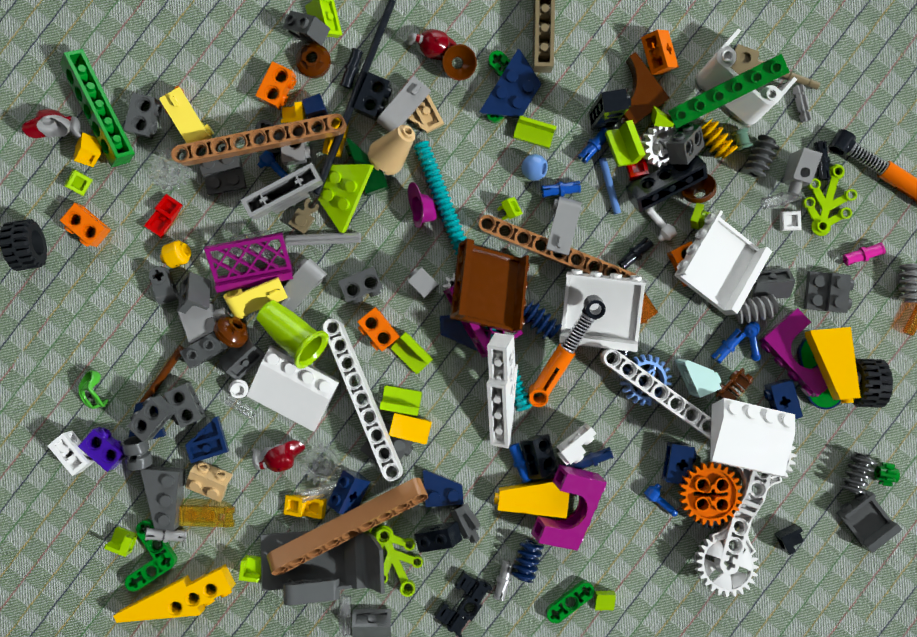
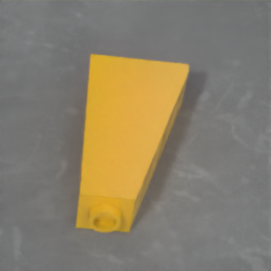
[805,327,861,404]
[494,478,570,518]

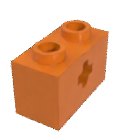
[641,29,679,75]

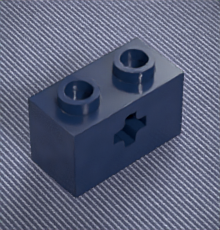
[764,379,803,419]
[661,441,697,484]
[327,469,371,514]

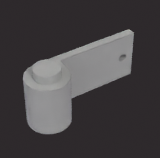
[377,76,431,132]
[546,196,582,256]
[278,258,328,312]

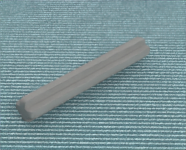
[285,232,361,246]

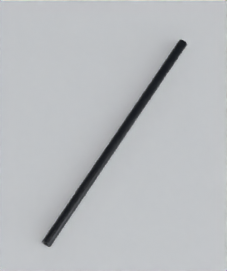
[313,0,396,195]

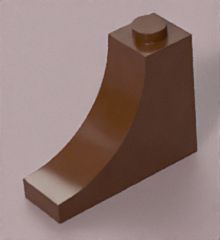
[619,52,670,125]

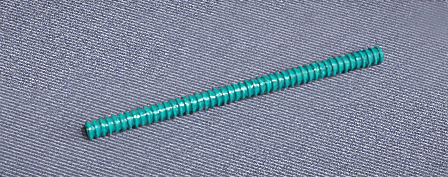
[413,141,532,412]

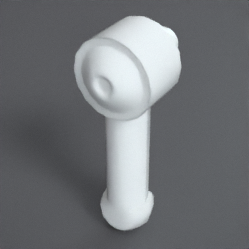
[645,207,677,242]

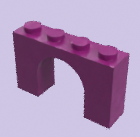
[759,308,828,397]
[531,465,607,551]

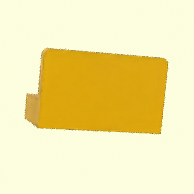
[389,412,432,444]

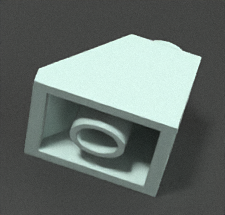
[675,359,722,398]

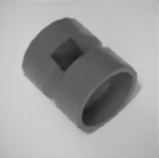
[121,436,153,471]

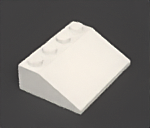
[247,346,341,432]
[710,398,795,477]

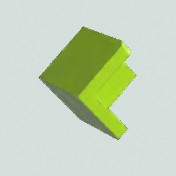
[104,527,138,557]
[239,555,261,583]

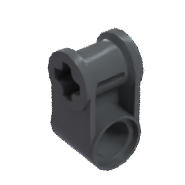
[149,267,179,305]

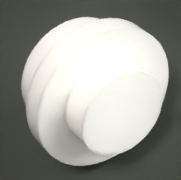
[229,379,249,398]

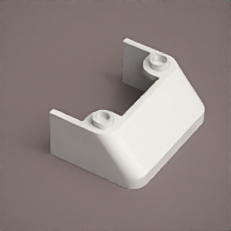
[696,28,797,126]

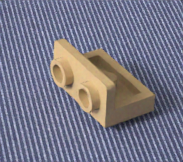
[185,461,233,502]

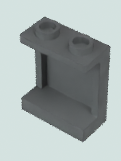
[836,490,902,553]

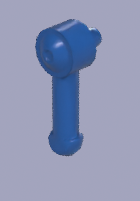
[257,150,288,178]
[744,322,761,361]
[644,483,678,517]

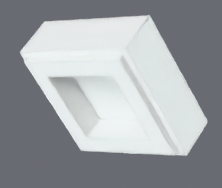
[779,211,801,231]

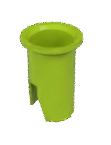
[256,300,329,369]

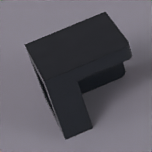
[774,523,803,555]

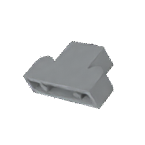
[241,162,323,220]

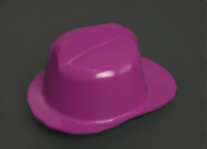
[408,182,437,228]

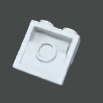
[556,423,597,466]

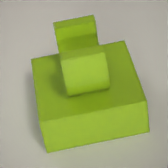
[497,197,523,220]

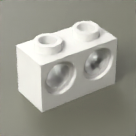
[48,431,95,476]

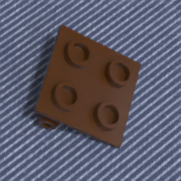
[716,367,753,401]

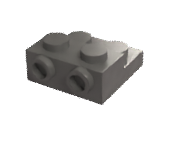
[199,146,247,196]
[803,271,854,313]
[360,419,414,474]

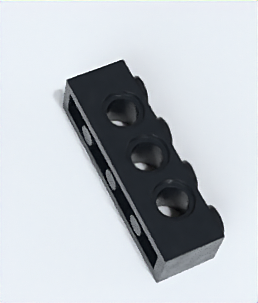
[589,89,631,130]
[626,155,708,213]

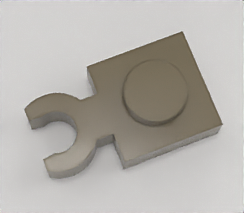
[288,198,320,234]

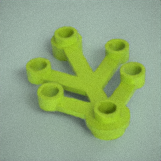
[802,164,857,236]
[374,525,423,597]

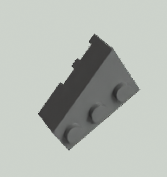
[140,465,186,531]

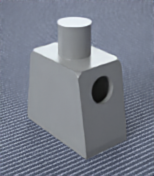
[783,147,823,196]
[177,304,228,344]

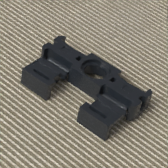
[434,570,492,637]

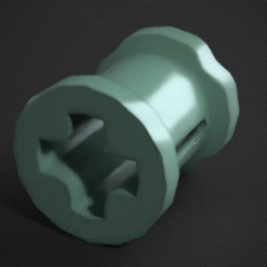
[731,128,753,151]

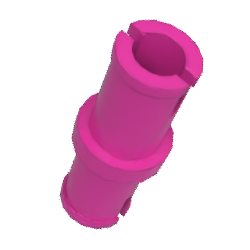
[843,242,886,266]

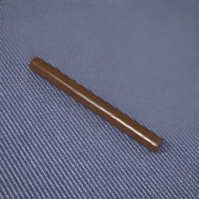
[140,345,185,402]

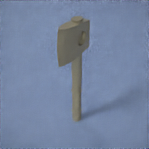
[730,44,820,90]

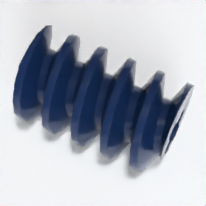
[523,299,562,340]
[511,538,544,583]

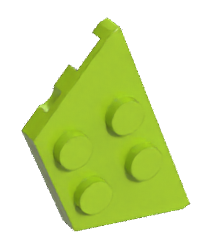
[318,164,374,233]

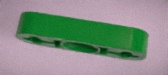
[546,580,595,623]

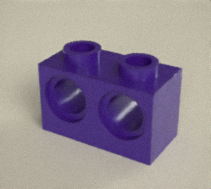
[78,427,126,472]

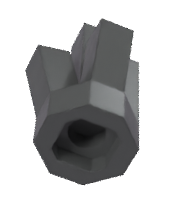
[451,503,480,543]

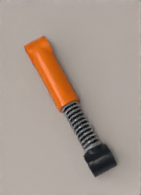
[828,129,917,204]
[528,295,606,407]

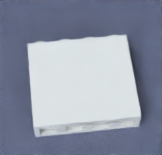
[674,210,772,316]
[559,269,646,352]

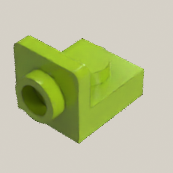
[690,203,710,230]

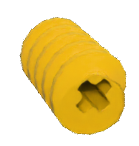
[701,118,738,161]

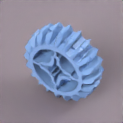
[620,354,672,406]

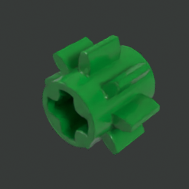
[874,462,900,487]

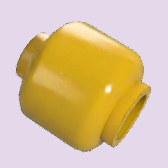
[160,240,191,268]

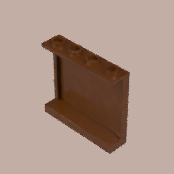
[450,238,530,333]

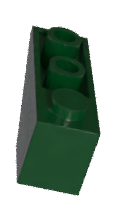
[345,138,389,197]

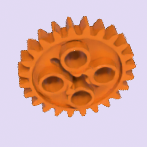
[678,461,743,526]

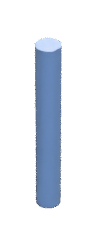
[599,157,621,215]

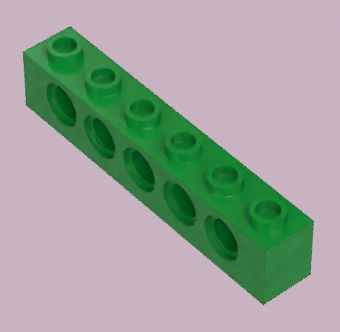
[60,49,135,168]
[668,54,790,129]

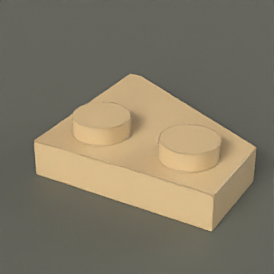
[408,95,444,133]

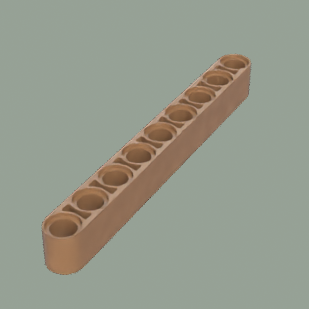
[171,114,347,166]
[478,215,636,278]
[267,478,428,576]

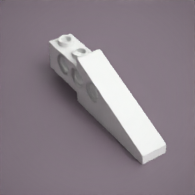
[487,333,518,448]

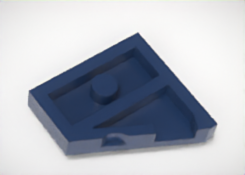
[440,315,478,351]

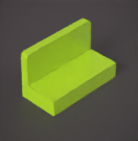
[305,0,342,38]
[513,116,557,149]
[605,120,646,167]
[391,332,433,374]
[380,385,422,416]

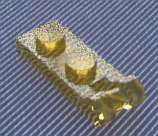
[179,505,235,527]

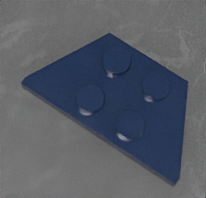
[479,49,541,118]

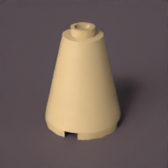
[368,125,415,175]

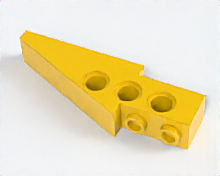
[113,564,236,623]

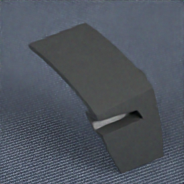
[260,531,385,606]

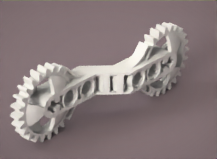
[694,446,797,597]

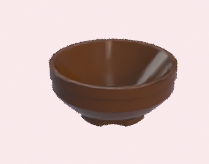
[296,43,331,79]
[442,44,477,81]
[681,174,717,203]
[214,316,248,348]

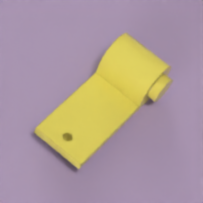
[159,87,214,143]
[223,277,288,319]

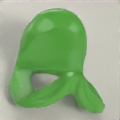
[78,370,109,409]

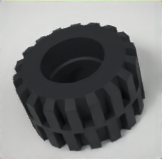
[0,219,47,271]
[853,359,893,408]

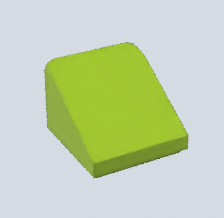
[651,106,674,127]
[64,168,93,196]
[595,591,616,610]

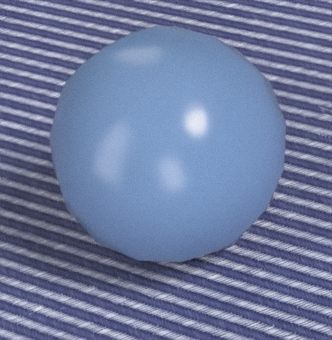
[521,154,548,181]

